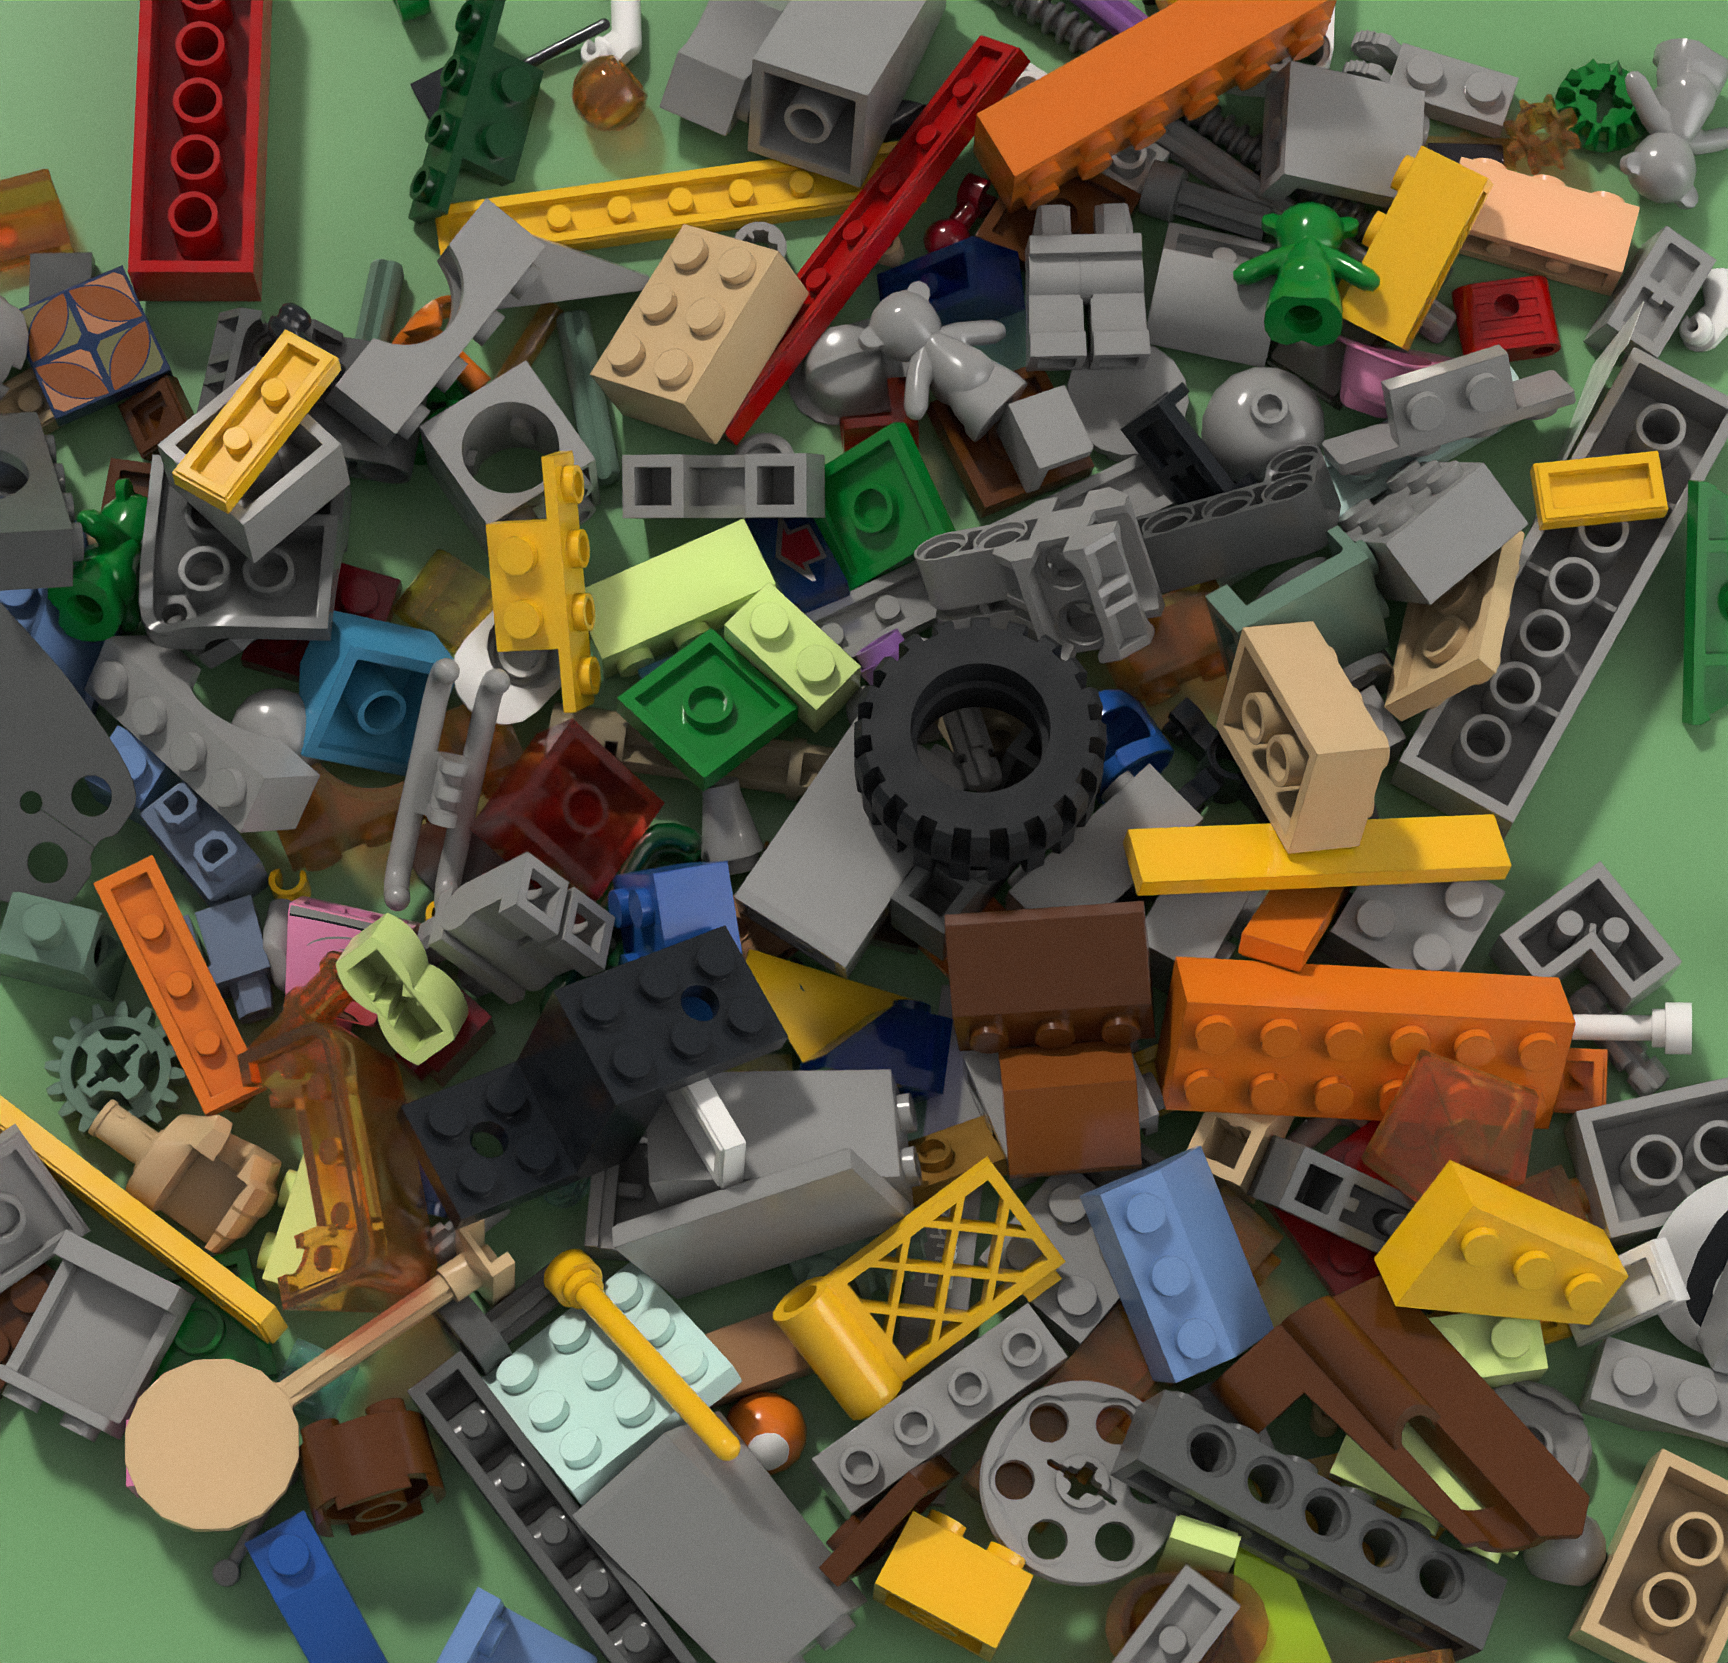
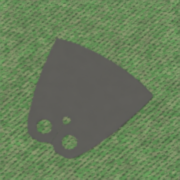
[0,602,136,903]

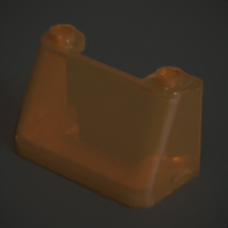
[237,1022,437,1313]

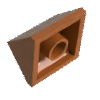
[998,1041,1142,1179]

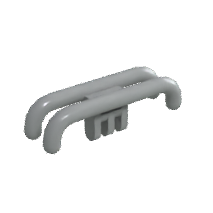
[383,658,511,911]

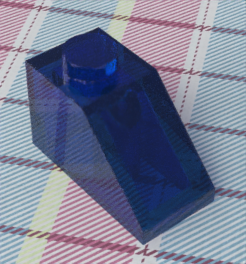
[877,236,1026,326]
[800,999,953,1104]

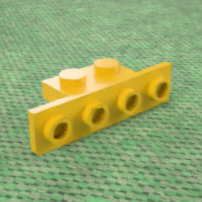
[486,450,601,713]

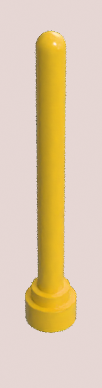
[544,1249,741,1461]

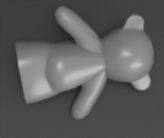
[1620,38,1728,210]
[857,281,1027,443]

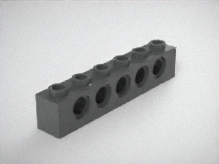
[407,1350,697,1663]
[1110,1389,1507,1663]

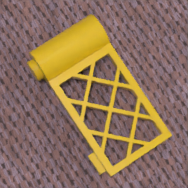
[773,1156,1066,1420]

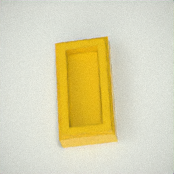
[1530,451,1668,531]

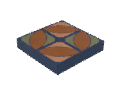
[19,265,173,427]

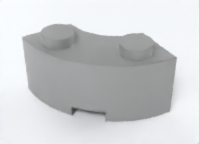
[659,0,790,136]

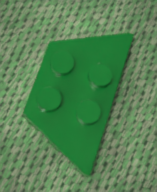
[1682,480,1728,725]

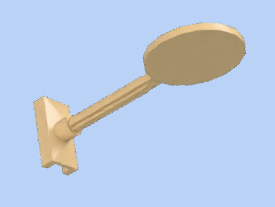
[125,1219,515,1532]

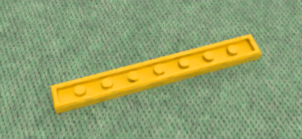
[435,141,927,256]

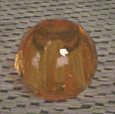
[571,55,648,131]

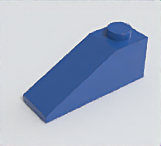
[244,1510,389,1663]

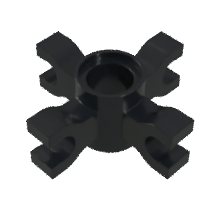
[1161,697,1270,824]

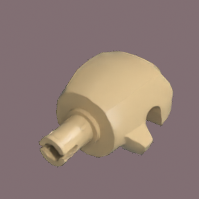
[88,1099,282,1254]

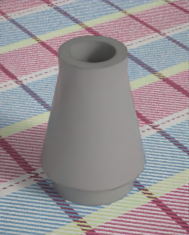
[701,776,764,875]

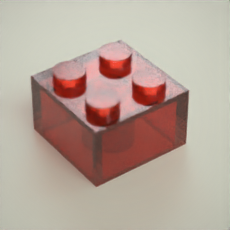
[469,718,665,901]

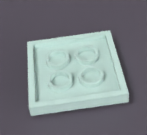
[482,1262,743,1506]

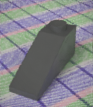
[1247,1135,1419,1254]

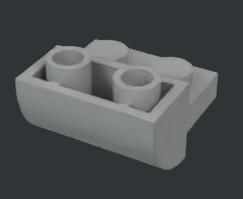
[1147,222,1278,367]

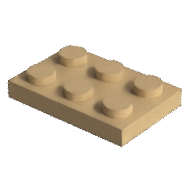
[1384,531,1525,722]

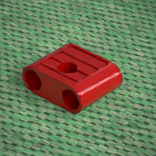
[1451,275,1561,362]

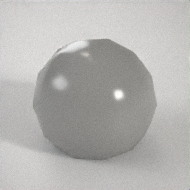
[1523,1514,1606,1586]

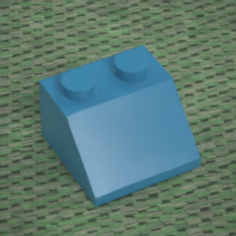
[299,611,454,776]

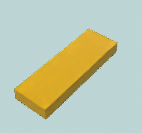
[172,329,341,514]

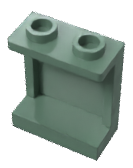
[1205,525,1390,680]

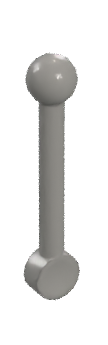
[213,1468,299,1587]

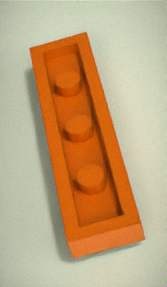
[93,855,267,1116]

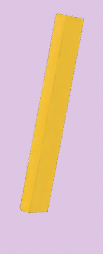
[1123,814,1512,896]
[0,1095,288,1344]

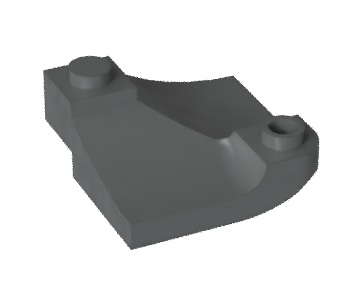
[139,455,352,650]

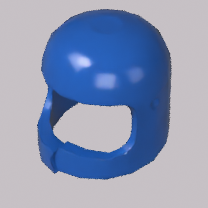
[1095,689,1174,804]

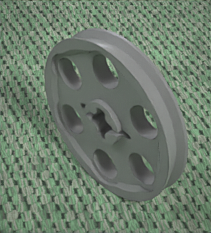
[979,1381,1178,1586]

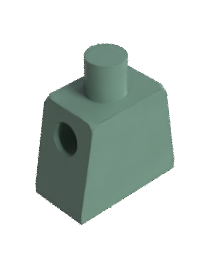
[0,892,128,1002]

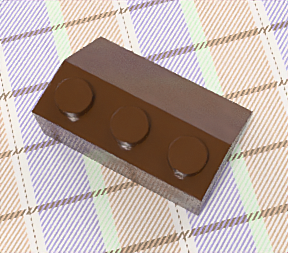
[944,901,1156,1054]

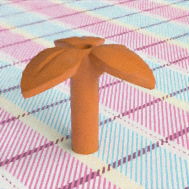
[392,295,491,394]

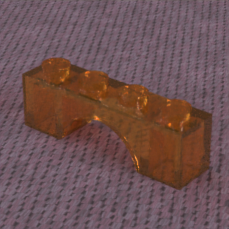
[276,704,530,872]

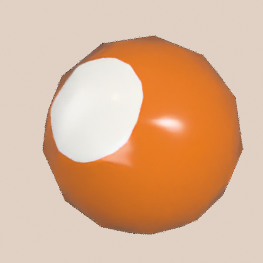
[726,1391,807,1475]

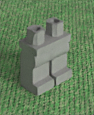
[1025,203,1151,371]
[417,852,615,1005]

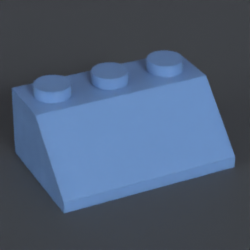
[1079,1146,1274,1383]

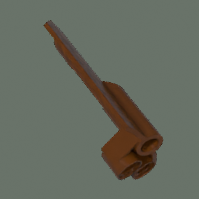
[1208,1275,1590,1553]

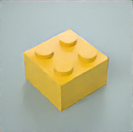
[873,1509,1034,1662]

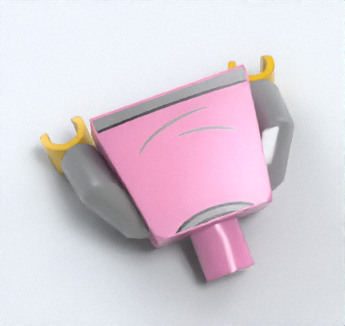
[262,868,440,1056]

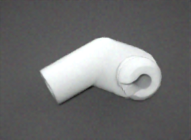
[580,0,642,76]
[1679,268,1728,352]

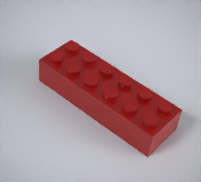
[128,0,273,302]

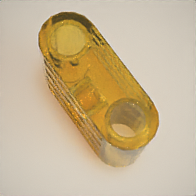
[392,549,493,655]

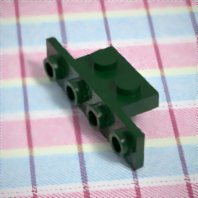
[408,0,544,224]

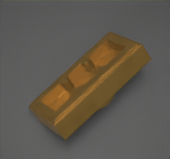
[908,1116,1008,1207]

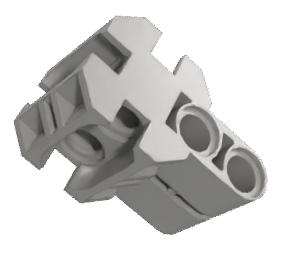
[914,487,1165,664]

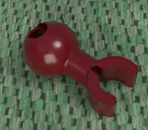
[923,172,997,267]

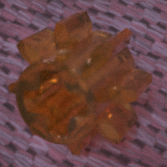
[1503,94,1581,175]

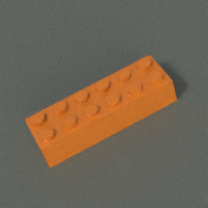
[973,0,1337,214]
[1155,956,1576,1129]

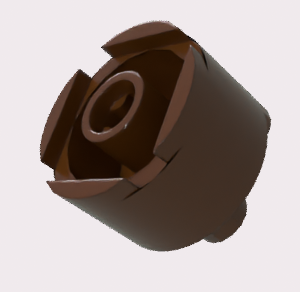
[298,1398,446,1537]

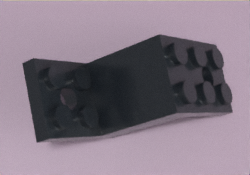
[396,925,788,1230]

